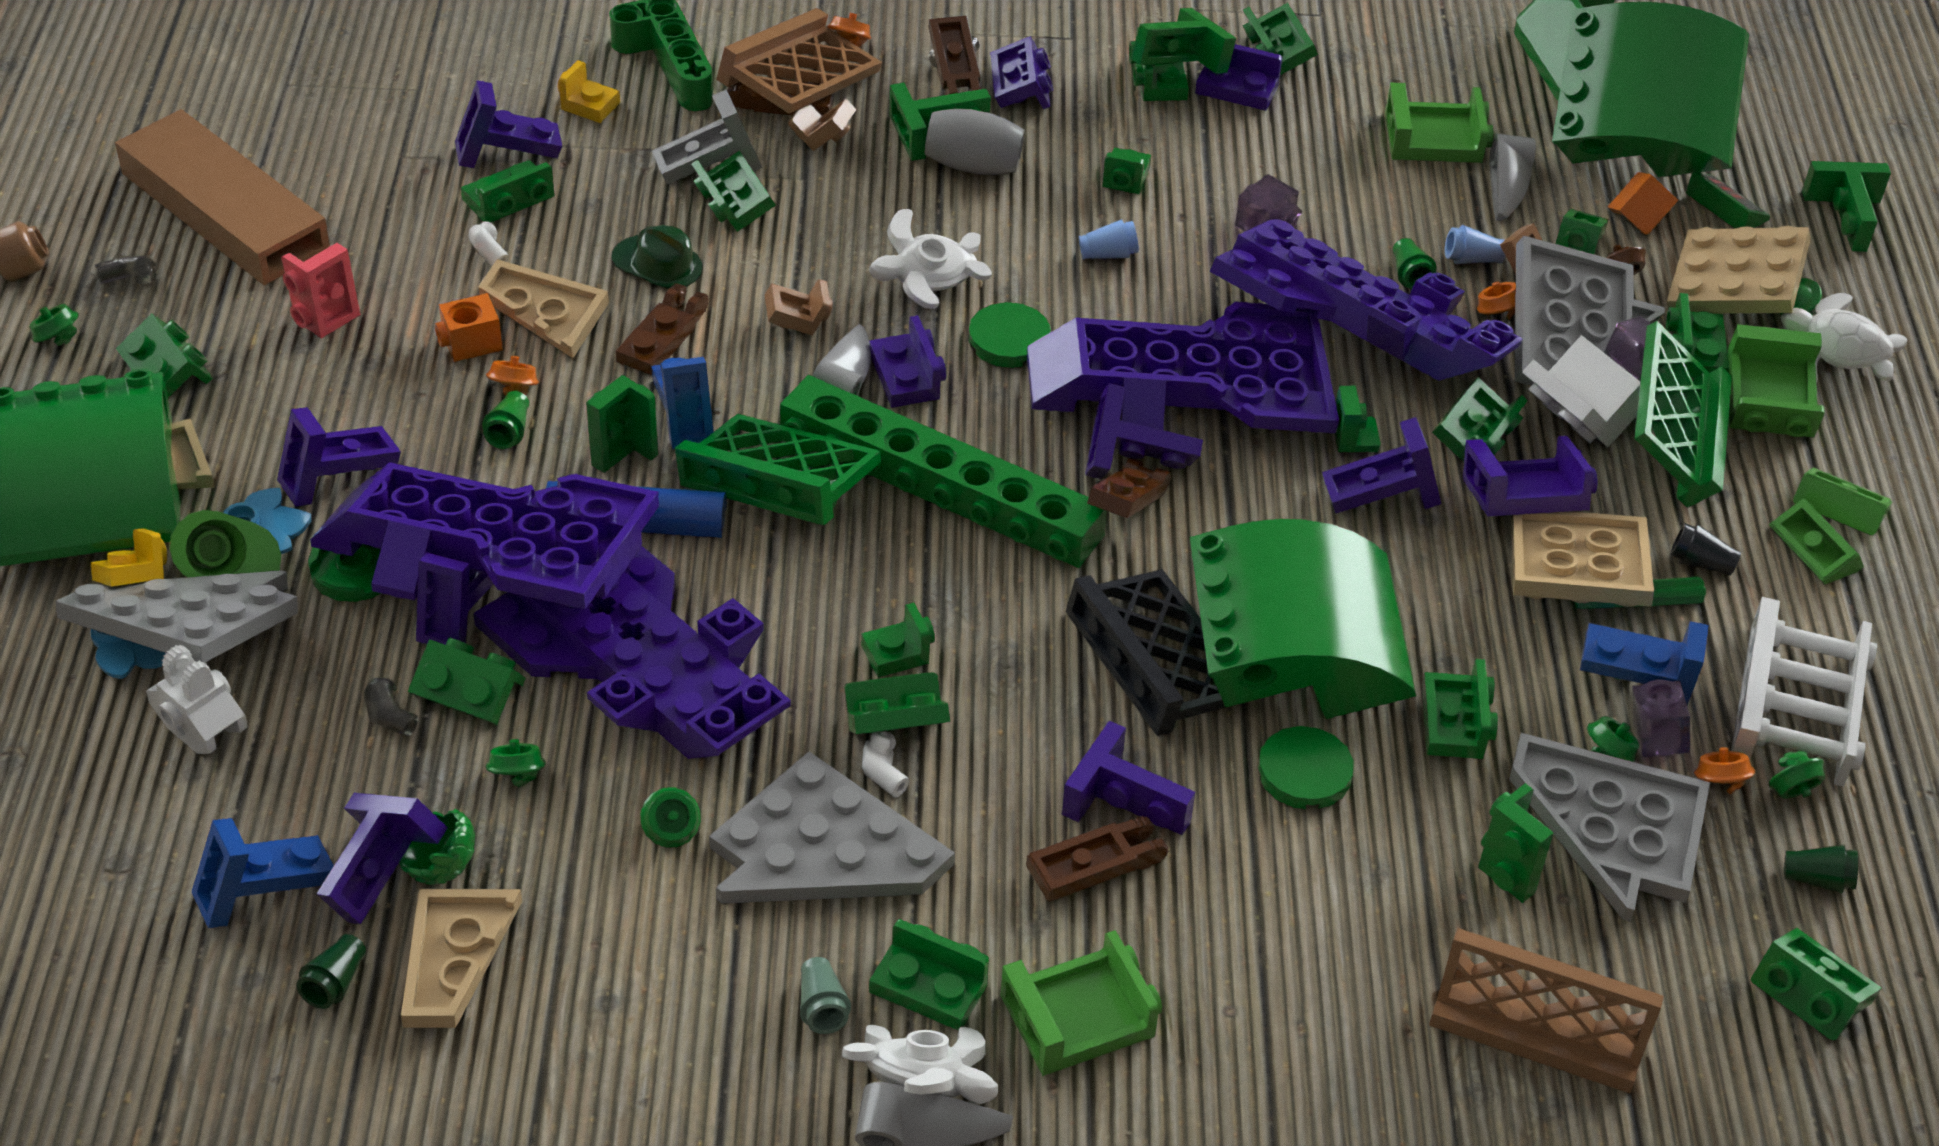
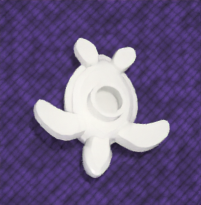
[869,209,992,309]
[1781,293,1907,383]
[842,1025,998,1104]

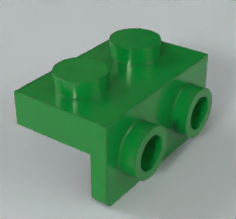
[1242,2,1319,75]
[692,150,776,232]
[116,313,213,399]
[586,375,659,473]
[1432,377,1528,462]
[407,638,526,725]
[1422,659,1498,759]
[1478,783,1554,903]

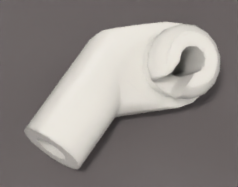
[468,222,509,266]
[862,731,909,797]

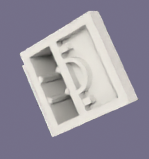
[1522,335,1661,448]

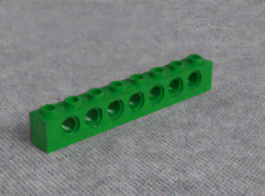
[780,375,1107,568]

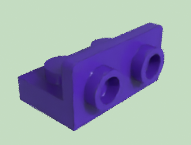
[990,36,1054,110]
[1195,44,1282,111]
[869,315,946,408]

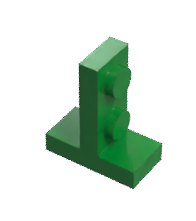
[1131,8,1237,74]
[889,83,991,161]
[1802,161,1891,252]

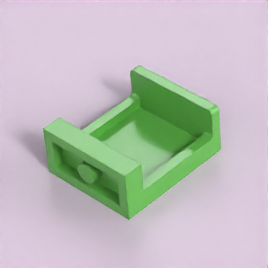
[1385,82,1494,163]
[1727,324,1824,438]
[1000,930,1162,1076]

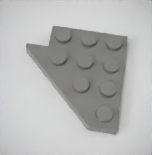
[1515,236,1665,386]
[56,570,298,663]
[1509,733,1710,922]
[709,751,955,904]

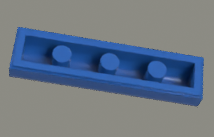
[546,481,727,538]

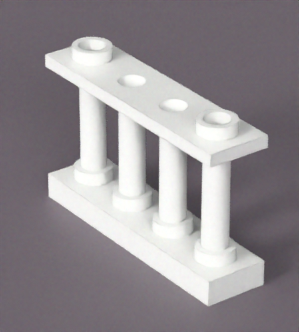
[1731,597,1877,787]

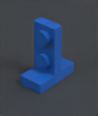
[651,357,714,449]
[1580,621,1709,715]
[192,818,334,928]

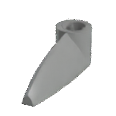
[1489,133,1536,221]
[812,324,871,396]
[855,1082,1013,1146]

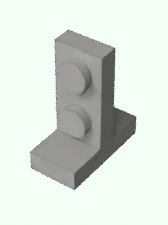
[652,90,762,185]

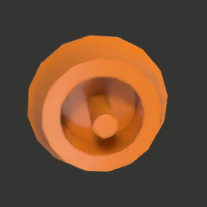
[827,13,871,47]
[1476,281,1516,320]
[486,356,539,395]
[1694,747,1755,794]

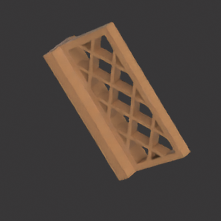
[716,8,882,114]
[1429,928,1664,1093]

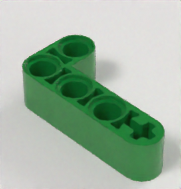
[609,0,713,111]

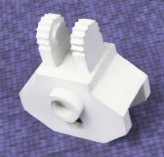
[146,645,248,754]

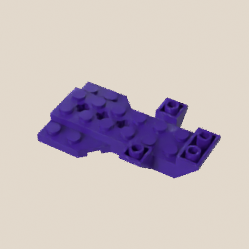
[1210,219,1523,381]
[1026,301,1339,433]
[310,462,659,609]
[473,546,791,759]

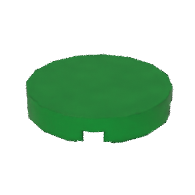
[968,302,1051,368]
[308,544,382,602]
[1258,726,1354,809]

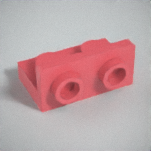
[281,243,361,338]

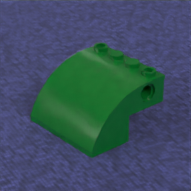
[1552,1,1749,177]
[0,369,181,567]
[1190,519,1417,719]

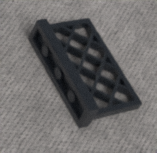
[1065,569,1242,736]

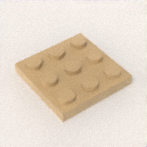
[1667,226,1811,314]
[1511,511,1654,607]

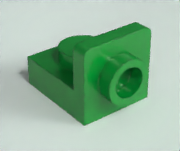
[1102,147,1151,195]
[1555,209,1609,255]
[1334,385,1381,452]
[861,602,935,678]

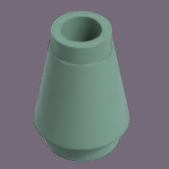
[800,957,851,1034]

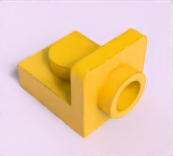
[557,60,620,123]
[91,528,167,587]

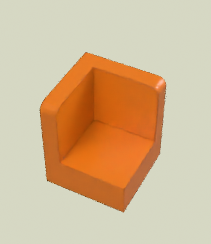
[1608,172,1679,234]

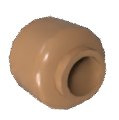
[0,221,49,282]

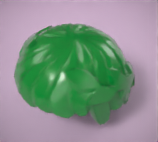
[399,809,475,885]

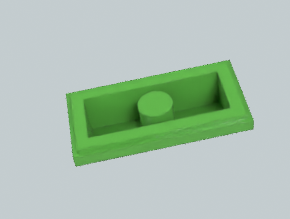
[1793,467,1893,535]
[1769,498,1864,585]

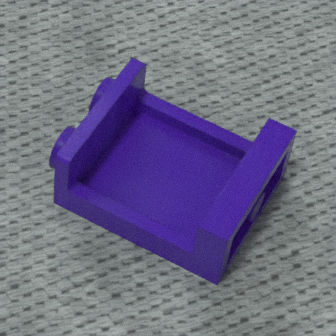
[1463,436,1598,516]

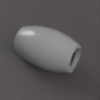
[925,109,1025,175]

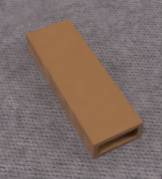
[115,109,330,286]

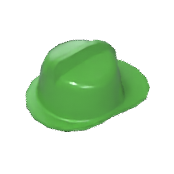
[169,510,281,577]

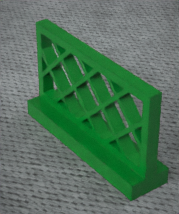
[1634,321,1732,508]
[675,413,881,526]

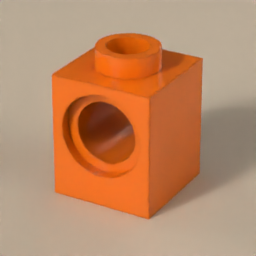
[435,293,503,362]

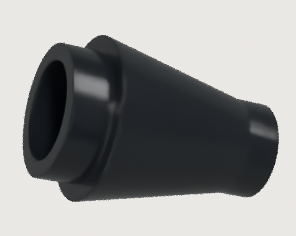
[1670,523,1741,576]

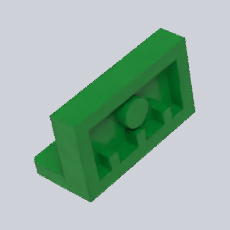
[1129,27,1189,101]
[461,160,555,223]
[1666,293,1729,377]
[844,672,950,734]
[869,919,989,1030]
[1751,928,1882,1040]

